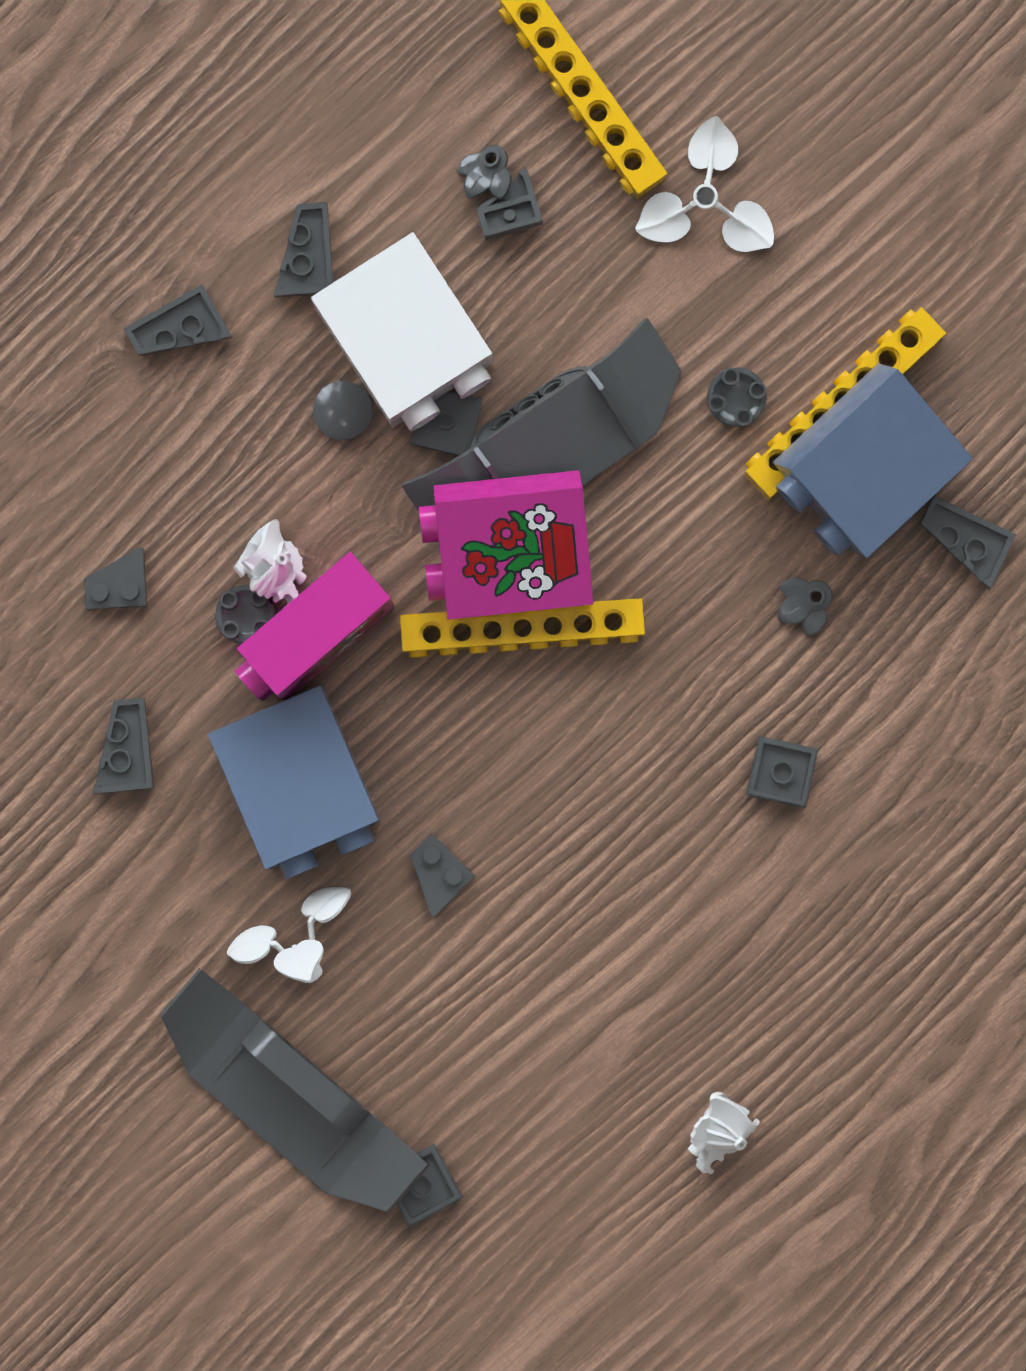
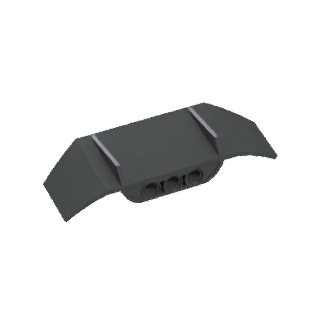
[402,318,681,512]
[160,968,429,1212]

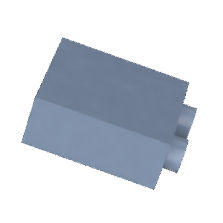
[772,363,973,558]
[208,685,381,880]

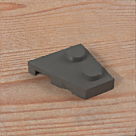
[84,548,147,610]

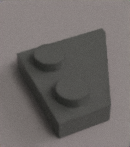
[477,168,543,241]
[410,833,475,917]

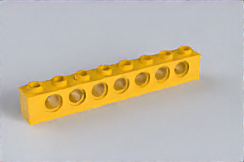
[498,0,668,199]
[744,307,946,501]
[400,598,645,658]

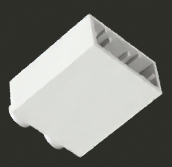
[311,232,493,431]

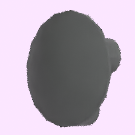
[707,367,767,427]
[313,381,373,440]
[215,585,275,644]

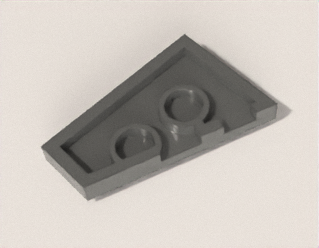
[274,202,333,298]
[124,285,233,356]
[920,496,1016,590]
[92,697,154,794]

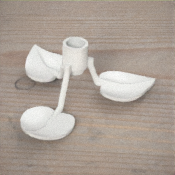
[636,116,774,252]
[226,887,351,983]

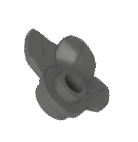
[457,145,511,200]
[778,577,832,636]

